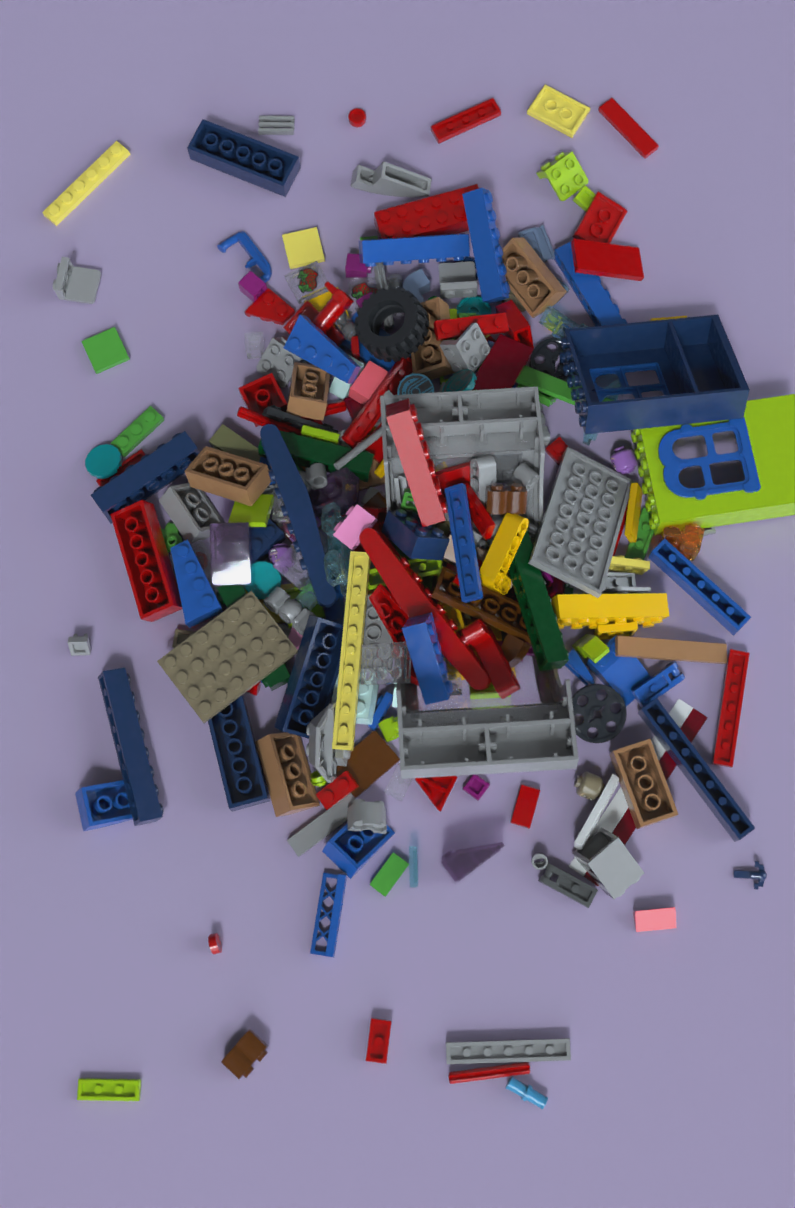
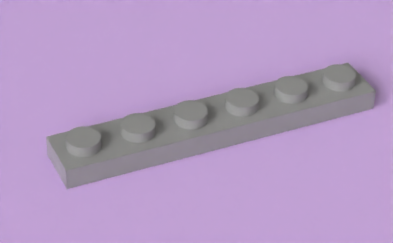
[446,1038,571,1064]

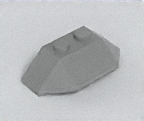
[306,700,337,783]

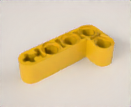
[479,513,529,595]

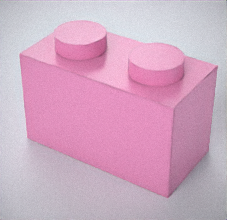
[333,504,378,551]

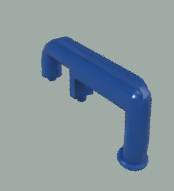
[217,231,272,283]

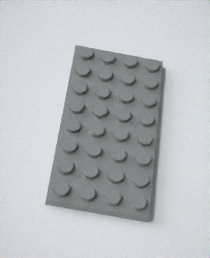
[528,447,633,598]

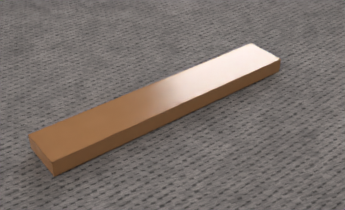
[615,636,727,664]

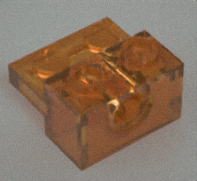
[658,524,705,561]

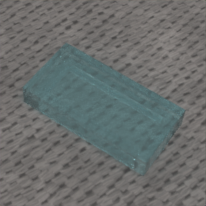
[409,846,418,888]

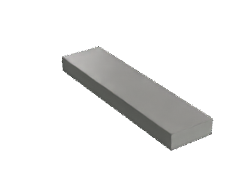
[287,793,356,857]

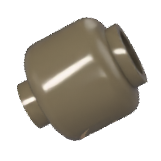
[574,771,605,801]

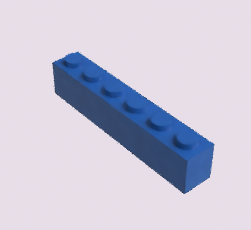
[462,188,510,304]
[358,233,470,267]
[554,242,628,326]
[648,538,751,636]

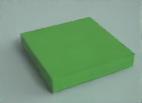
[81,327,130,374]

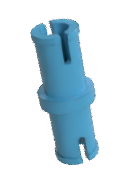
[505,1076,548,1109]

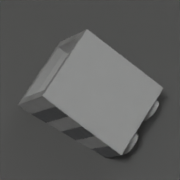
[572,828,644,899]

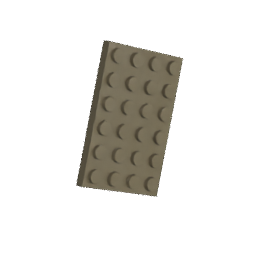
[157,591,298,723]

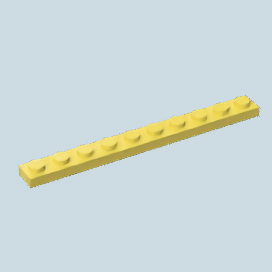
[332,551,371,751]

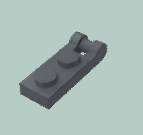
[538,863,598,908]

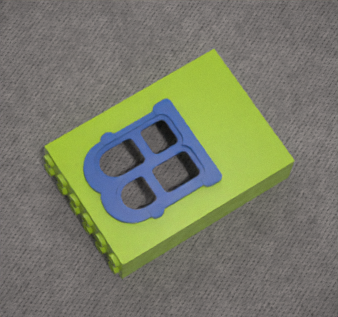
[631,394,795,535]

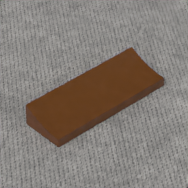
[431,566,531,644]

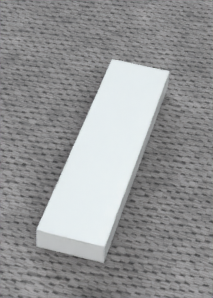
[574,774,619,850]

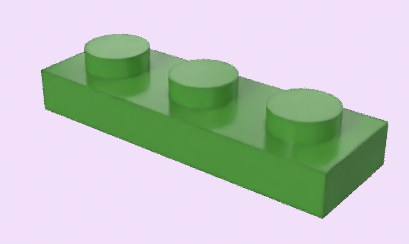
[111,406,164,458]

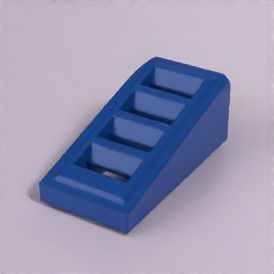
[564,648,595,686]

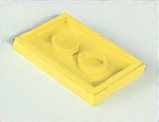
[527,84,590,138]

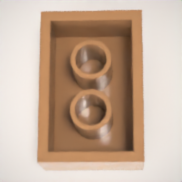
[286,362,330,421]

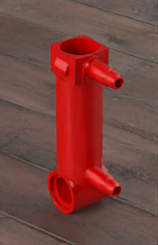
[295,281,354,334]

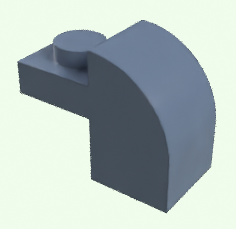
[403,269,430,303]

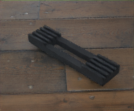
[262,405,338,433]

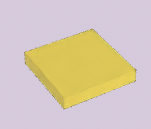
[282,227,325,269]

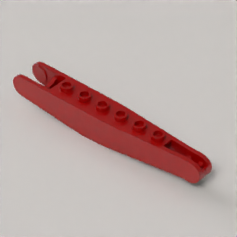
[359,528,491,690]

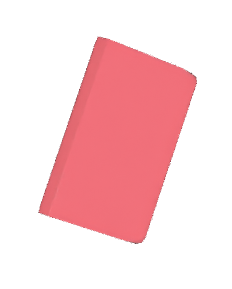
[633,907,676,932]

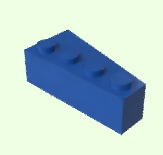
[283,314,361,384]
[170,539,224,628]
[402,612,453,705]

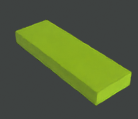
[77,1078,141,1101]

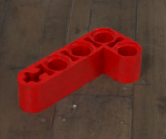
[461,618,521,699]

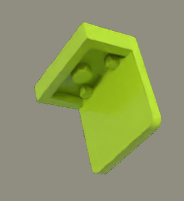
[536,151,589,201]

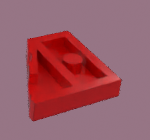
[244,288,295,325]
[414,776,458,812]

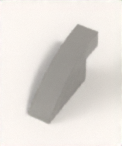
[350,161,432,197]

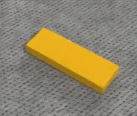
[624,483,643,542]

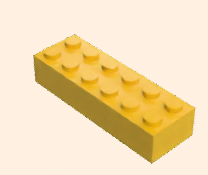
[551,593,669,629]

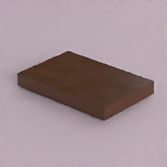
[336,731,400,798]

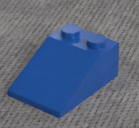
[586,634,651,707]
[75,780,133,831]
[322,823,395,879]

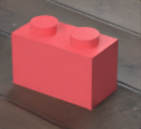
[349,361,388,405]

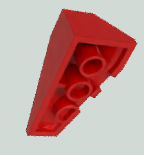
[368,583,413,665]

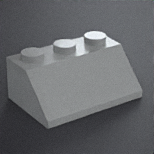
[159,483,226,544]

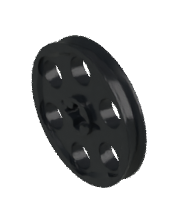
[530,337,567,379]
[572,684,627,743]

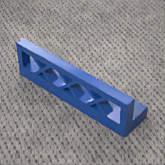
[310,873,347,957]

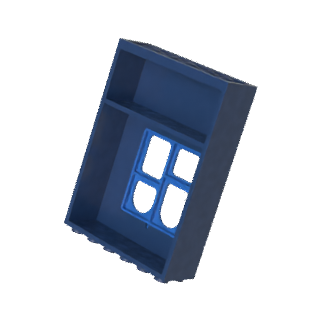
[559,315,750,434]

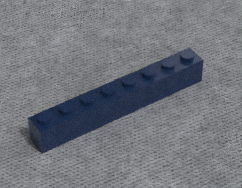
[98,668,163,826]
[638,698,755,842]

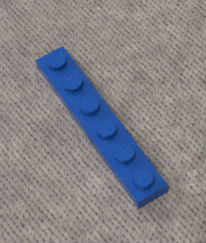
[444,483,483,603]

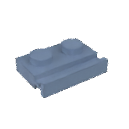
[518,225,555,262]

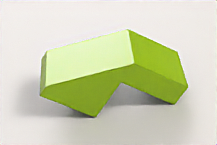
[572,633,610,663]

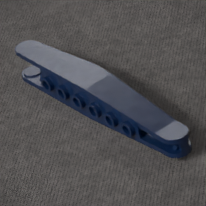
[260,424,336,608]

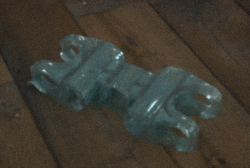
[321,502,353,597]

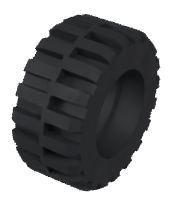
[355,286,429,362]

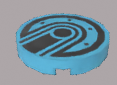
[397,373,435,395]

